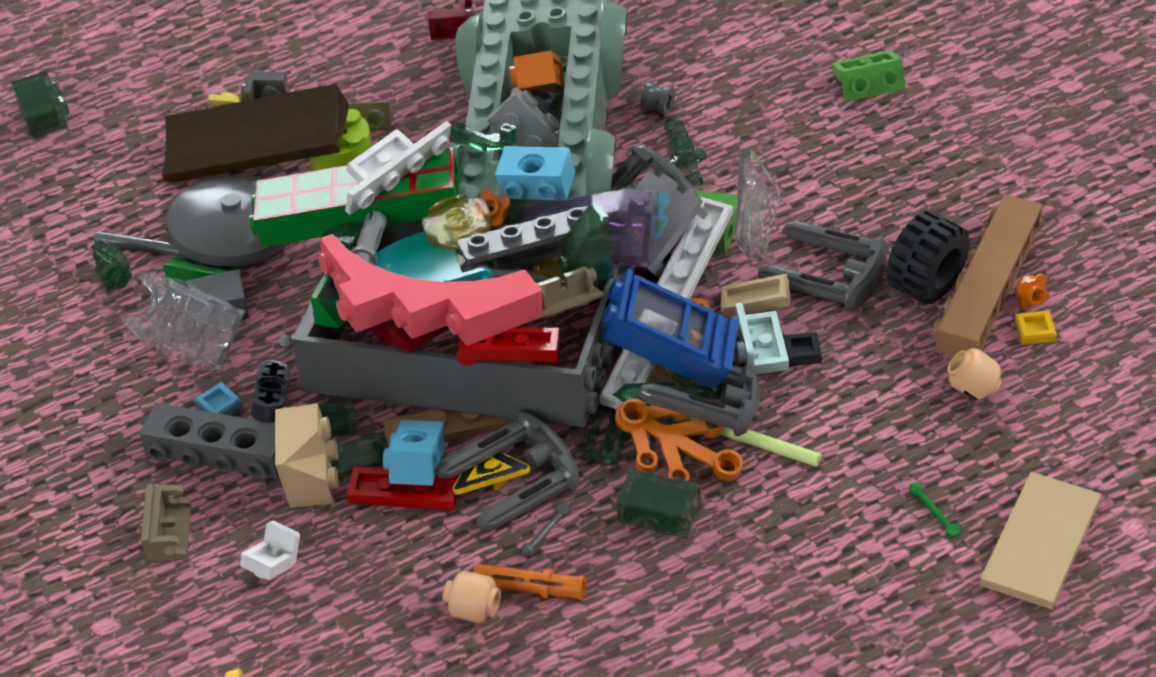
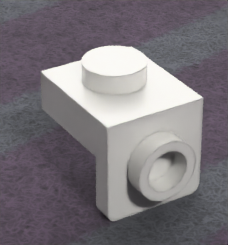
[240,520,300,580]

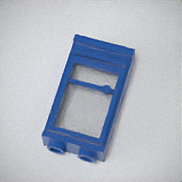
[602,268,739,390]

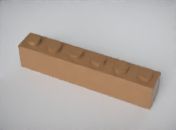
[932,194,1043,356]

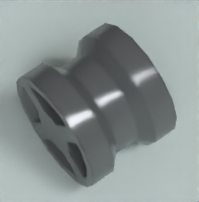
[640,82,675,117]

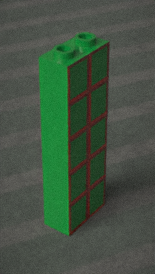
[249,147,460,247]

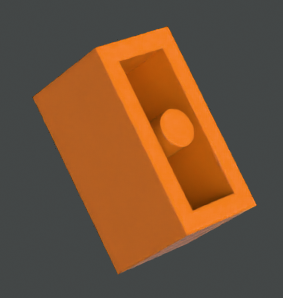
[510,51,565,93]

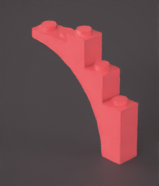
[318,234,542,346]

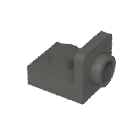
[241,71,290,101]

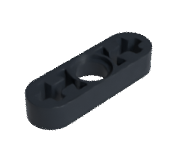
[251,360,290,422]

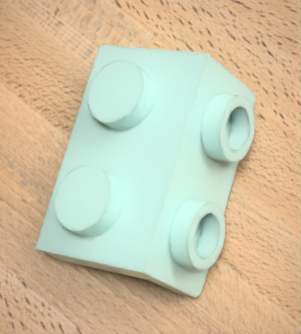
[734,303,789,374]

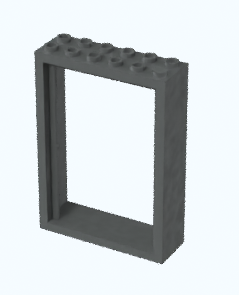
[292,217,635,428]

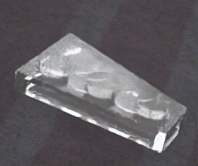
[736,146,782,262]

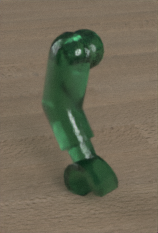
[450,122,517,151]

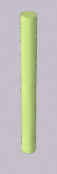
[686,416,822,467]

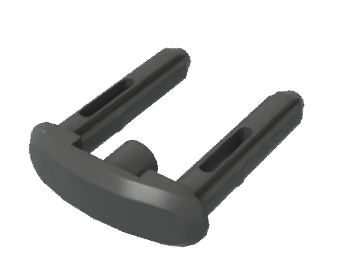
[610,145,698,268]
[757,221,887,310]
[638,361,761,436]
[435,411,579,531]

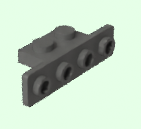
[457,206,599,269]

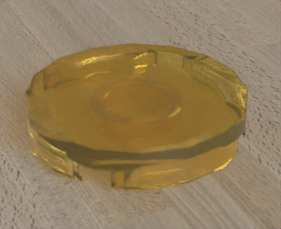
[422,195,492,249]

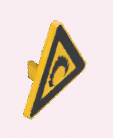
[453,452,530,495]

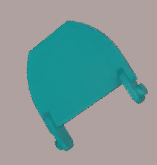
[375,215,494,282]

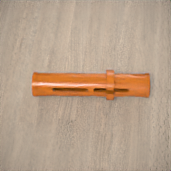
[473,563,587,600]

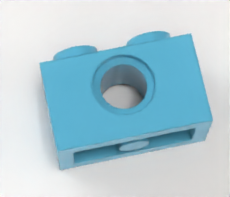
[495,146,575,201]
[383,420,444,486]

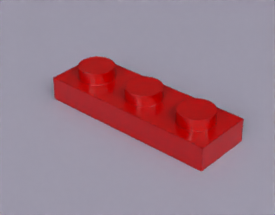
[346,467,459,511]

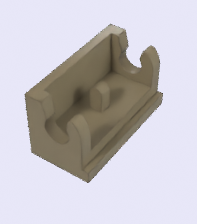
[141,484,192,561]

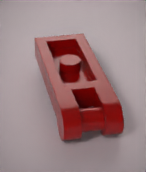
[456,327,560,366]

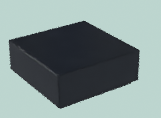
[783,332,822,366]

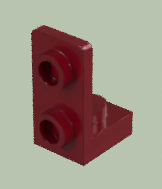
[428,0,473,40]

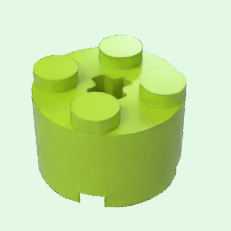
[310,109,372,171]

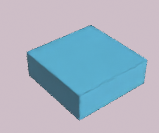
[193,382,243,415]

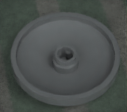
[167,175,290,267]

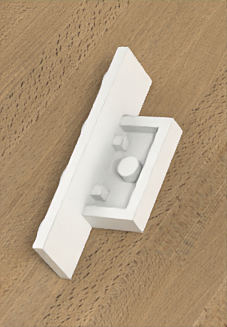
[345,121,451,215]

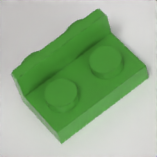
[831,50,906,101]

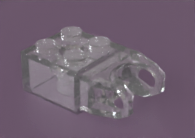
[120,271,245,373]

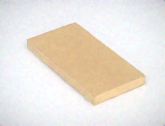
[980,472,1101,610]

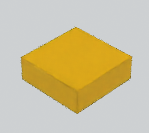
[1015,310,1057,345]

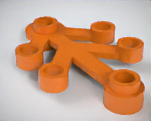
[615,399,743,492]

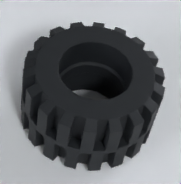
[886,210,970,305]

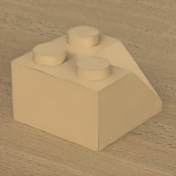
[275,403,339,508]

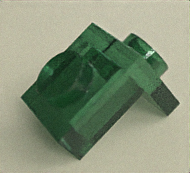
[91,239,133,296]

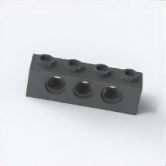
[140,403,279,478]

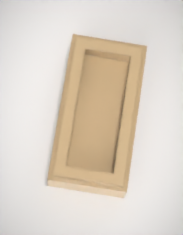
[721,274,790,317]

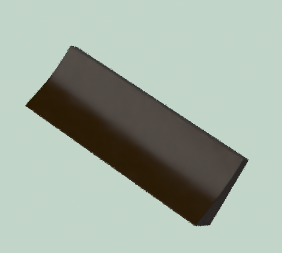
[162,83,349,182]

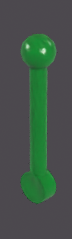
[909,482,961,538]

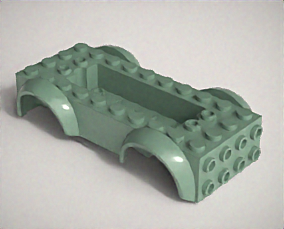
[444,0,627,235]

